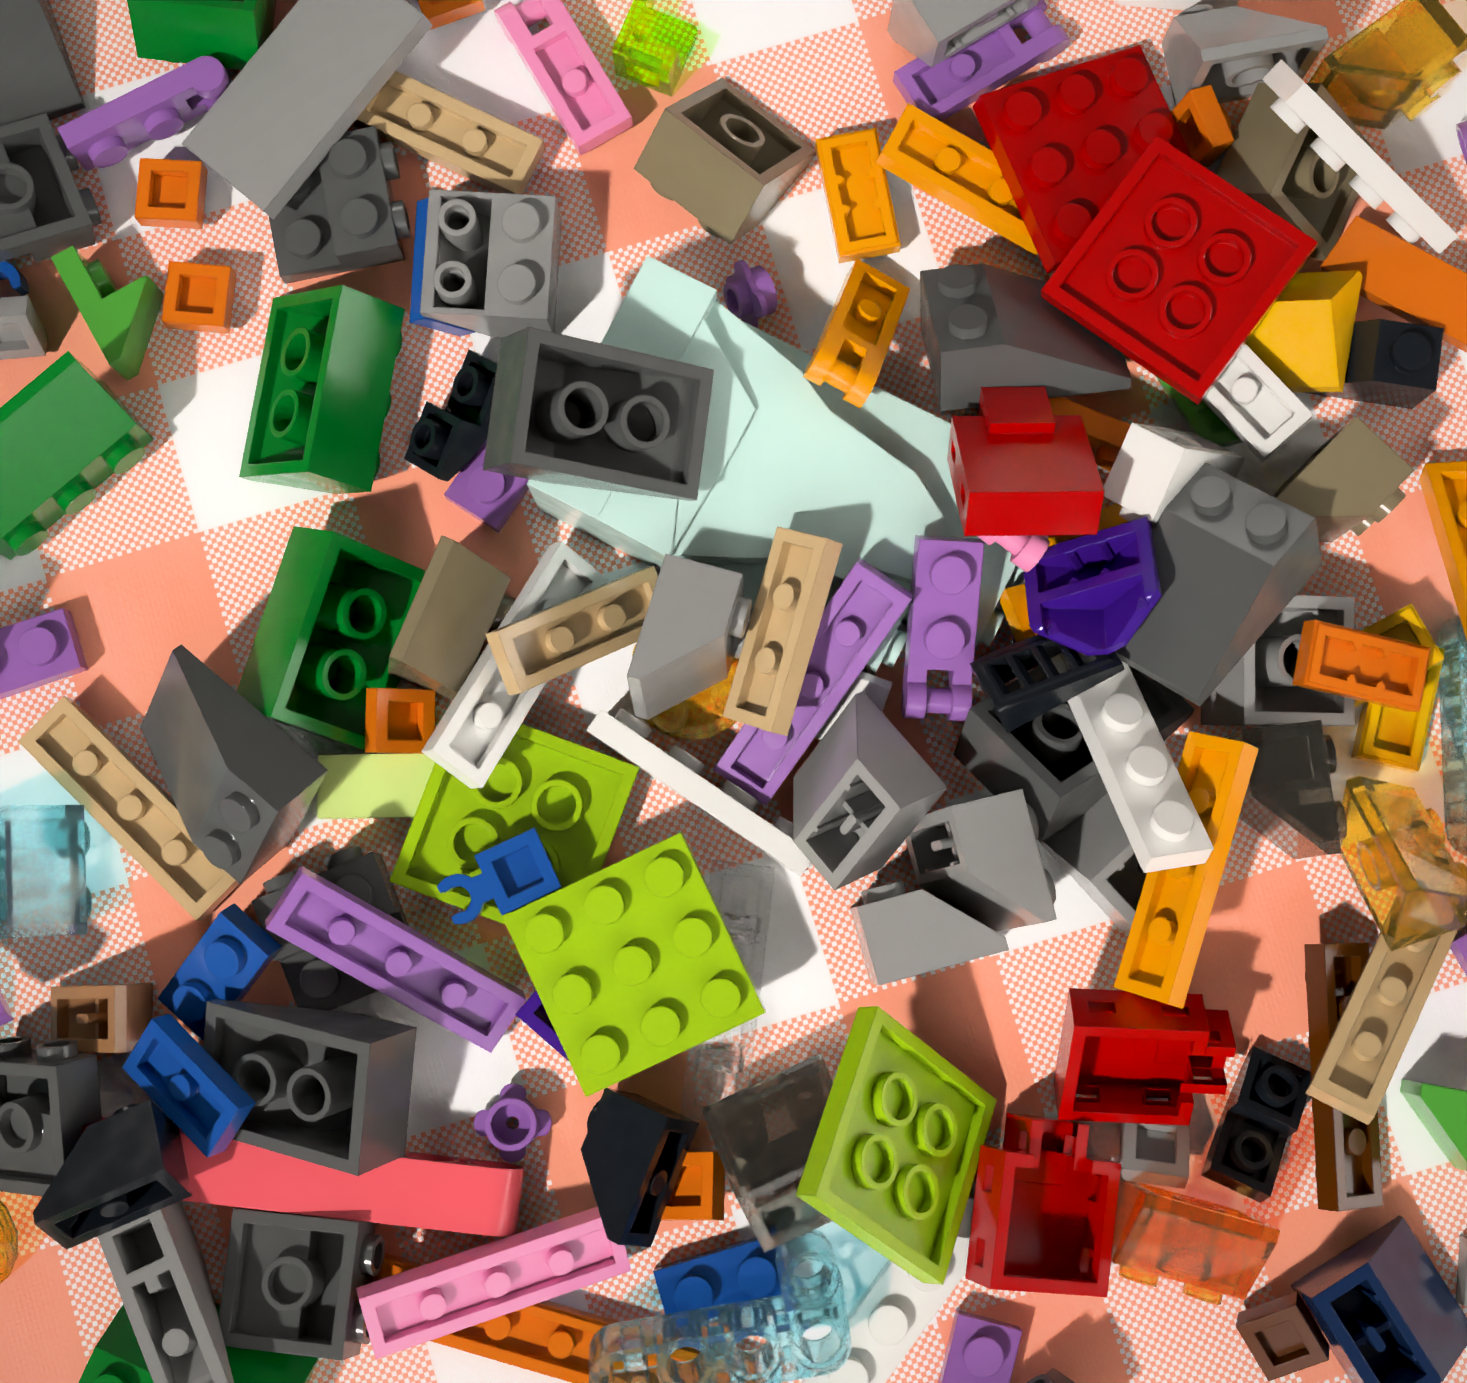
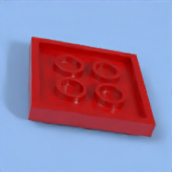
[972,45,1192,273]
[1041,135,1318,405]

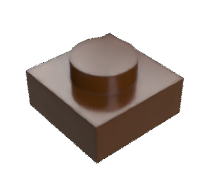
[1236,1291,1330,1382]

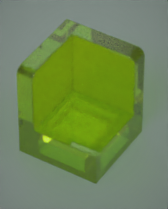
[612,0,698,97]

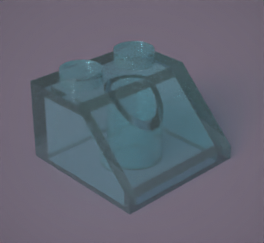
[0,805,92,941]

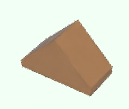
[51,983,153,1053]

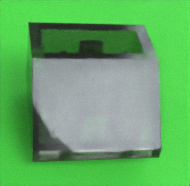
[1222,720,1347,859]
[702,1053,834,1253]

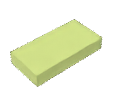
[317,753,435,820]

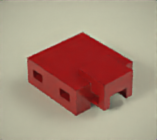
[947,386,1105,536]
[1053,988,1236,1126]
[965,1113,1122,1297]

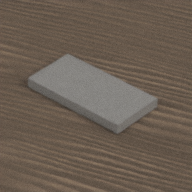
[181,0,433,220]

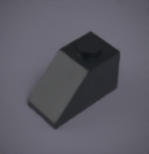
[1303,319,1444,409]
[580,1088,699,1247]
[33,1099,192,1250]

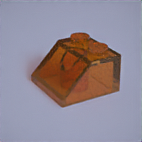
[1111,1180,1280,1305]

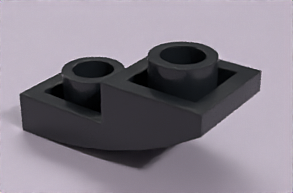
[404,349,498,482]
[1201,1046,1311,1203]

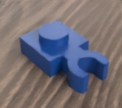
[437,828,563,924]

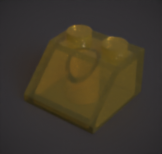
[1308,0,1467,130]
[1334,776,1467,951]

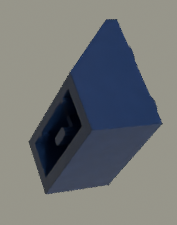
[1290,1215,1467,1383]

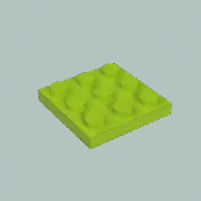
[389,723,640,925]
[502,831,766,1097]
[796,1006,997,1285]

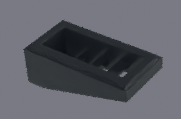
[969,635,1125,733]

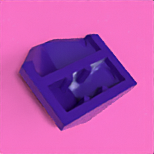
[1024,516,1162,656]

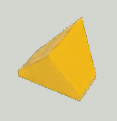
[1245,270,1363,393]

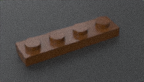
[1304,943,1383,1212]

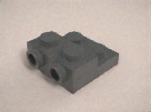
[0,113,102,262]
[269,126,412,284]
[251,845,409,1011]
[0,1036,102,1197]
[219,1207,385,1361]

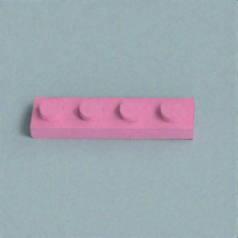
[356,1206,631,1359]

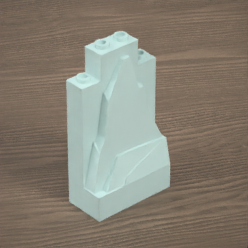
[527,255,1024,675]

